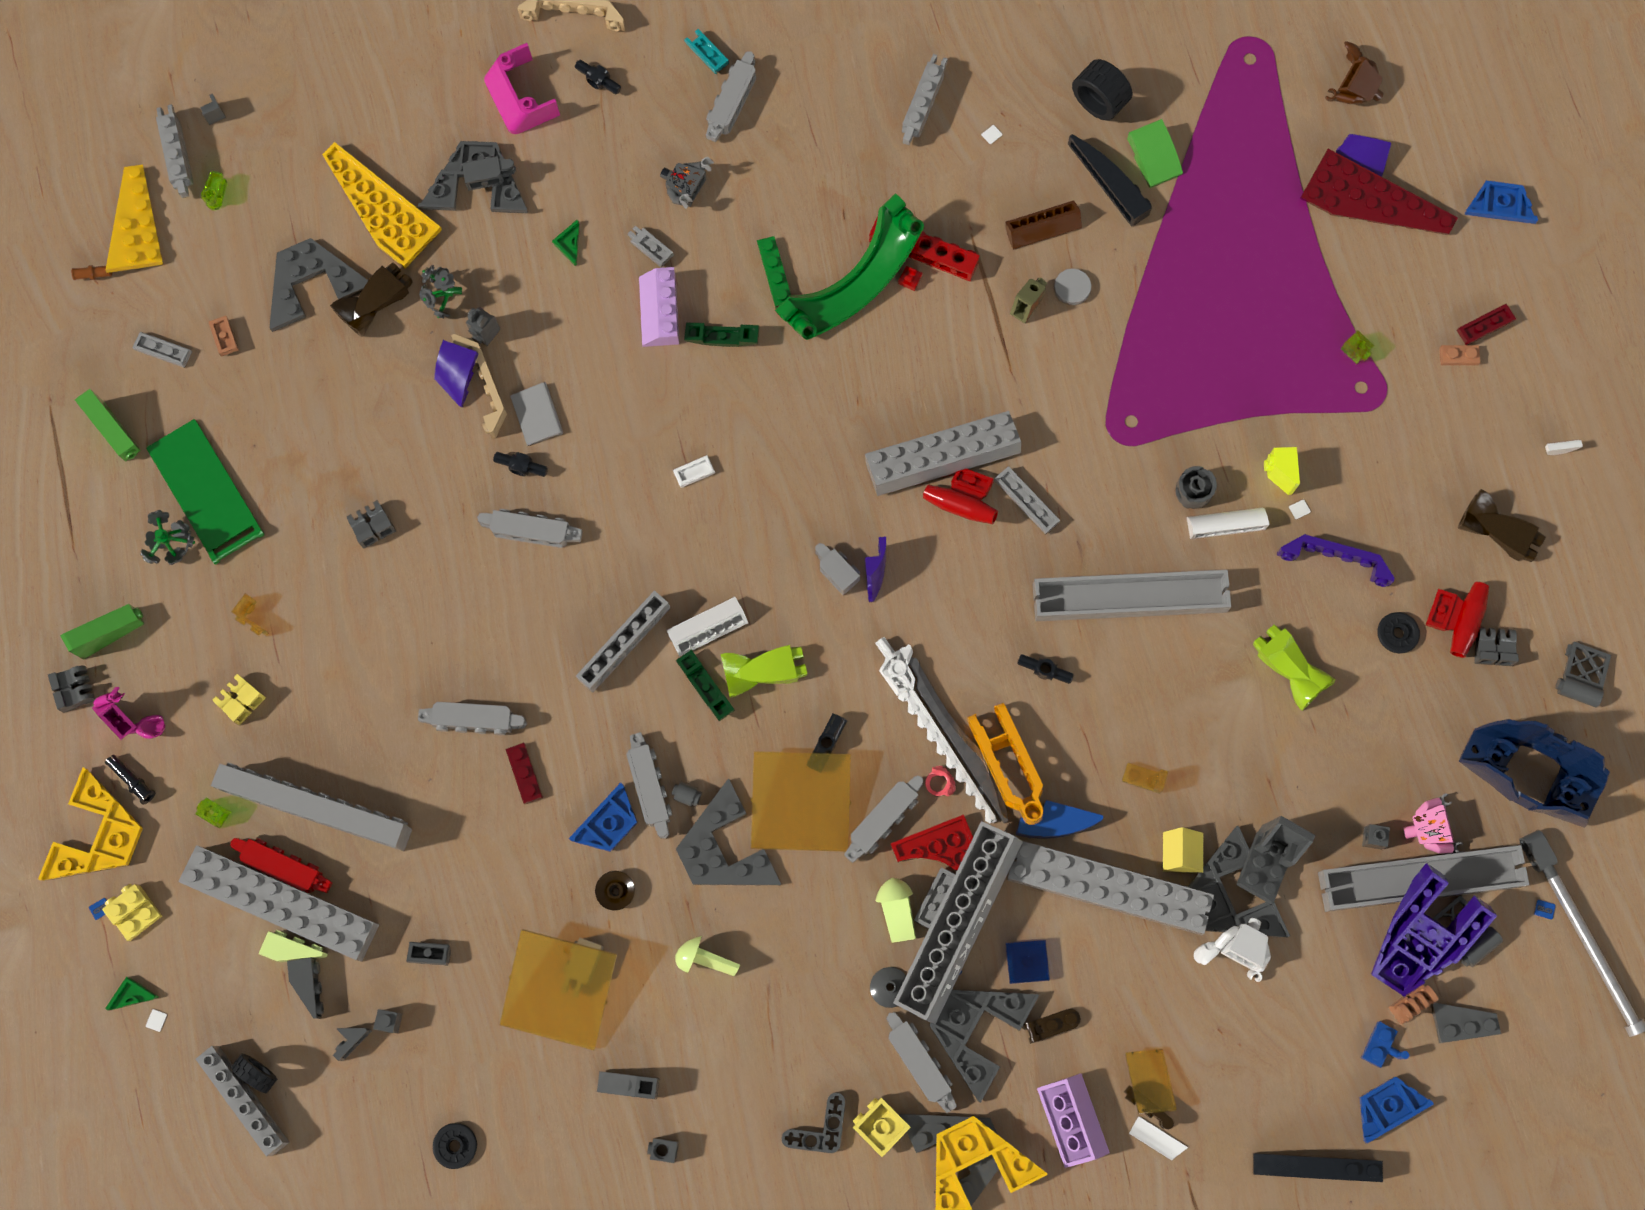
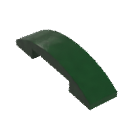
[684,322,760,347]
[676,650,735,721]

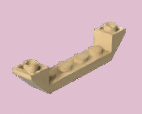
[518,0,625,31]
[451,334,507,439]

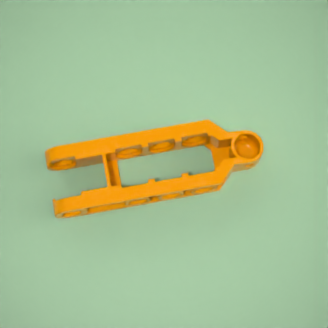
[967,703,1043,825]

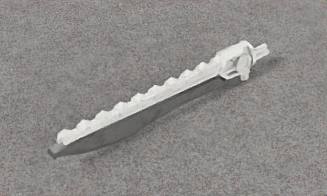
[875,637,1008,824]

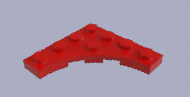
[890,814,973,871]

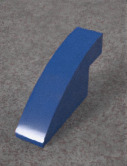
[1016,800,1103,839]

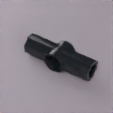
[806,713,848,773]

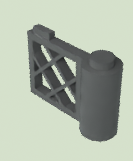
[1555,642,1611,708]
[1432,895,1503,967]

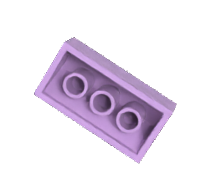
[639,267,679,347]
[1037,1073,1110,1168]

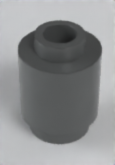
[672,781,702,806]

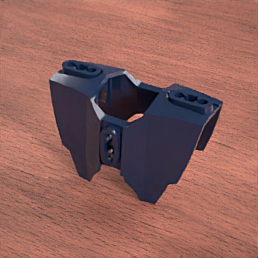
[1459,719,1610,828]

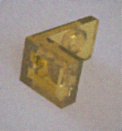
[231,593,269,636]
[1122,763,1168,794]

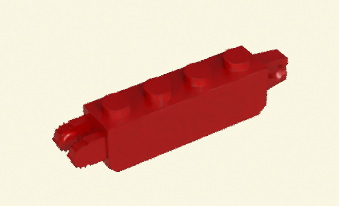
[230,838,333,893]

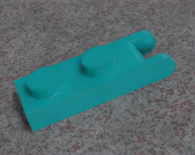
[684,29,729,74]

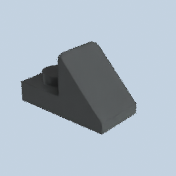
[333,1028,372,1061]

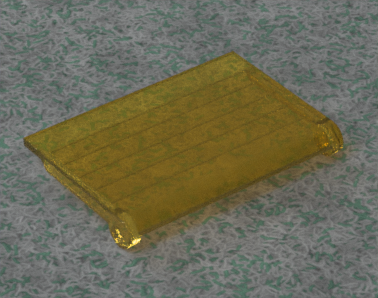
[1125,1049,1177,1114]

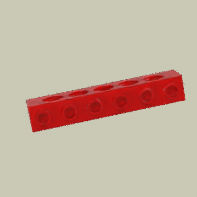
[869,216,980,281]

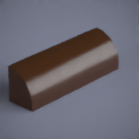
[1005,200,1082,250]

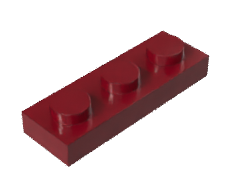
[1456,303,1516,345]
[505,743,543,804]

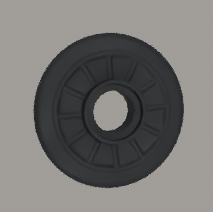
[1377,612,1420,654]
[433,1123,477,1169]

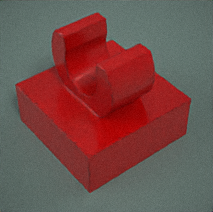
[898,266,923,291]

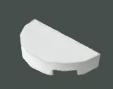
[1545,440,1583,455]

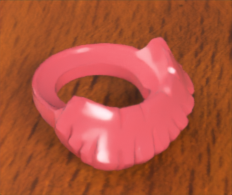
[925,766,956,796]

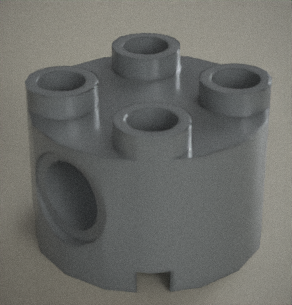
[1175,466,1217,509]

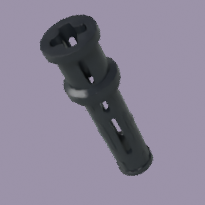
[105,755,156,805]

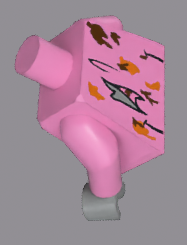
[1403,793,1464,854]

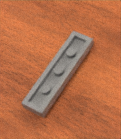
[994,466,1060,535]

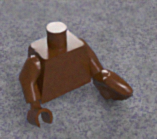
[1325,41,1384,104]

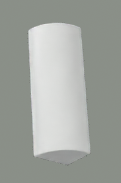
[1187,507,1269,539]
[666,597,748,657]

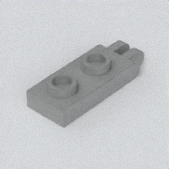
[628,226,674,268]

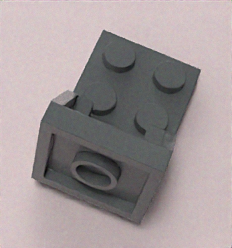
[1236,816,1315,904]

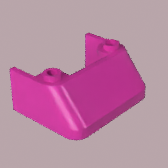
[484,43,560,134]

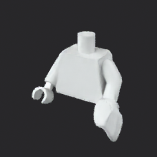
[1194,918,1271,982]

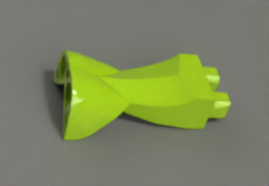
[1253,624,1335,711]
[720,645,808,698]

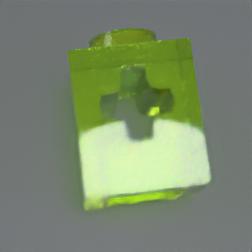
[1341,330,1374,364]
[195,797,231,828]

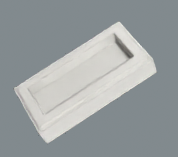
[673,455,715,488]

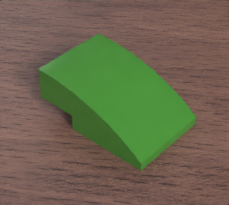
[1127,119,1183,188]

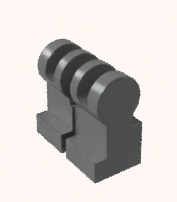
[346,500,396,549]
[1475,627,1519,667]
[48,665,95,713]

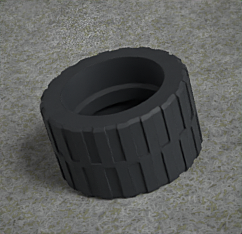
[1072,59,1133,121]

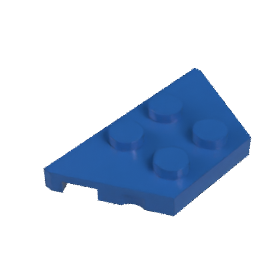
[1465,180,1538,224]
[569,782,637,852]
[1359,1077,1434,1143]

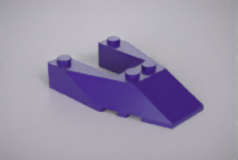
[1371,863,1497,996]

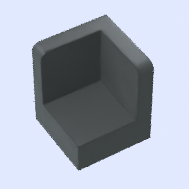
[200,93,226,125]

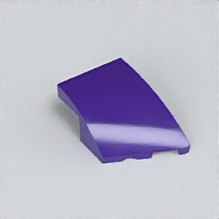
[1336,134,1391,177]
[434,340,479,407]
[865,537,886,603]

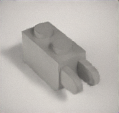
[815,543,860,595]

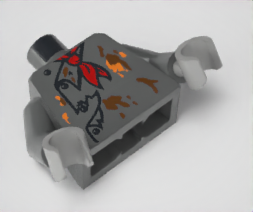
[660,157,714,209]

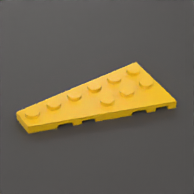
[105,165,163,273]

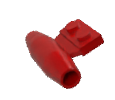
[923,469,998,525]
[1425,582,1490,658]

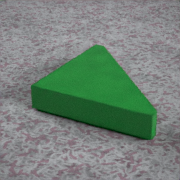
[552,220,580,266]
[105,977,159,1011]

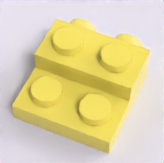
[102,884,162,941]
[853,1098,911,1157]

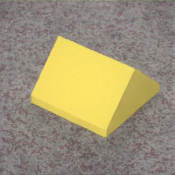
[1163,827,1203,872]

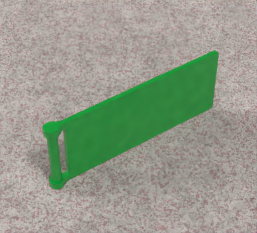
[146,419,265,565]

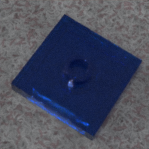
[1005,940,1050,984]

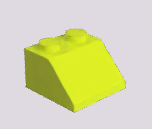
[1264,447,1300,495]

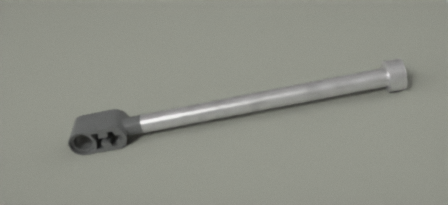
[1519,830,1645,1037]

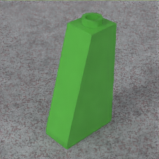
[75,389,141,462]
[60,604,144,660]

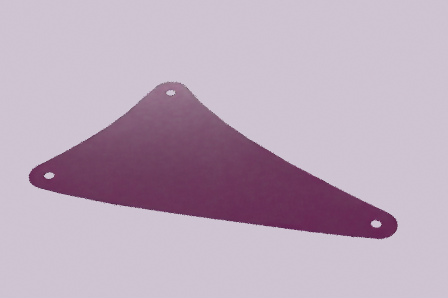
[1106,36,1387,446]

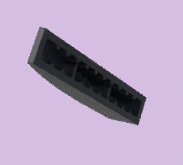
[1068,134,1152,227]
[1253,1153,1383,1182]

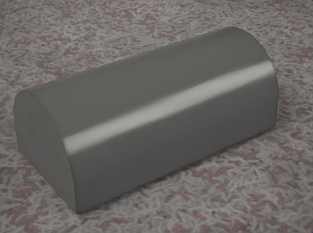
[406,942,451,966]

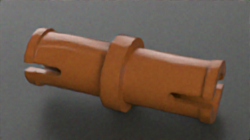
[71,265,112,280]

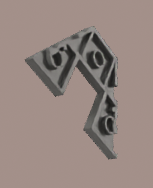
[418,141,528,213]
[269,238,368,332]
[676,779,782,886]
[1188,826,1290,938]
[929,990,1039,1103]
[899,1114,998,1206]

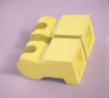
[213,674,266,725]

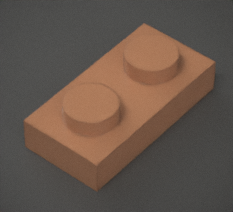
[209,315,239,357]
[1440,345,1480,365]

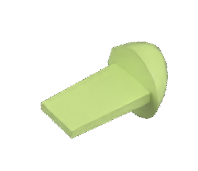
[875,878,916,943]
[675,936,740,976]

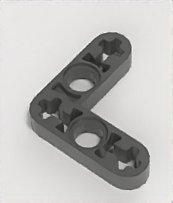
[782,1093,845,1153]

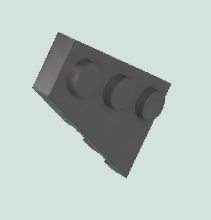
[1431,1003,1501,1043]

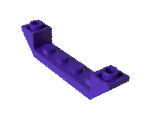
[1277,534,1395,587]

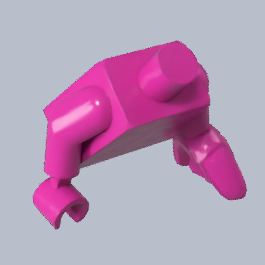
[92,687,165,740]

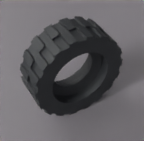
[231,1053,278,1094]

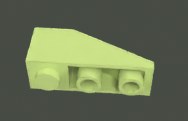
[259,930,328,962]

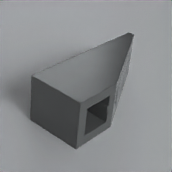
[287,958,324,1019]
[597,1071,660,1099]

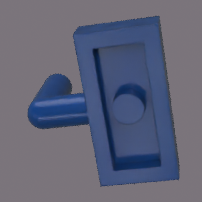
[1361,1021,1409,1068]

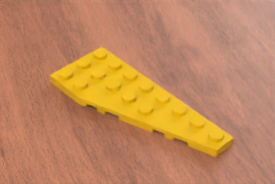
[322,142,442,269]

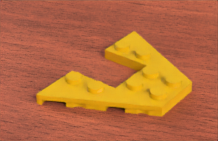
[38,767,143,881]
[935,1116,1048,1210]

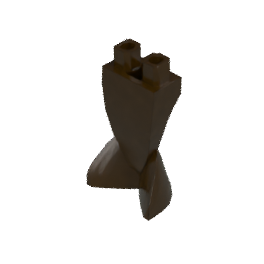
[330,262,413,337]
[1458,489,1546,562]

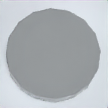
[1054,269,1091,305]

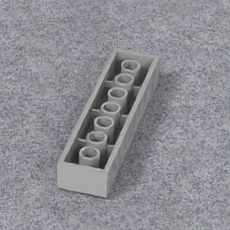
[865,411,1021,496]

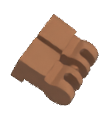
[1388,984,1439,1024]

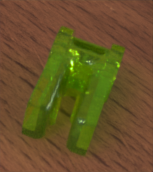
[201,171,227,210]

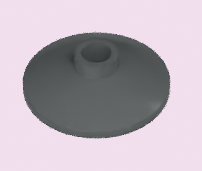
[870,967,906,1008]

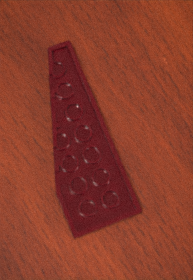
[1300,148,1458,235]

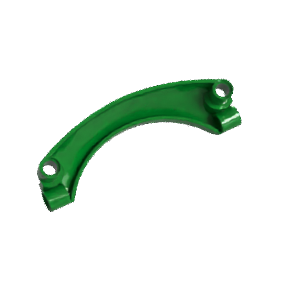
[775,193,924,340]

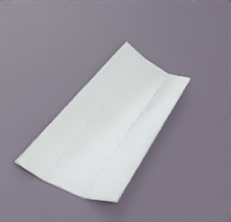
[1129,1117,1188,1160]

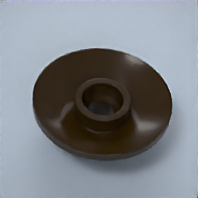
[595,871,635,911]

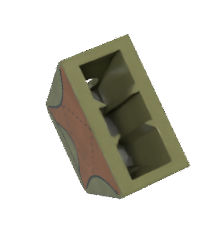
[1010,278,1047,323]

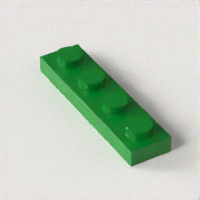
[757,236,791,309]

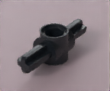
[575,60,621,95]
[493,452,548,477]
[1017,654,1074,684]

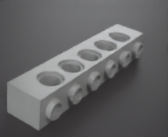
[576,591,670,693]
[196,1046,289,1156]

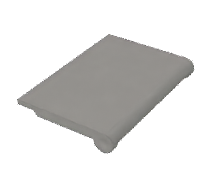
[510,382,563,446]

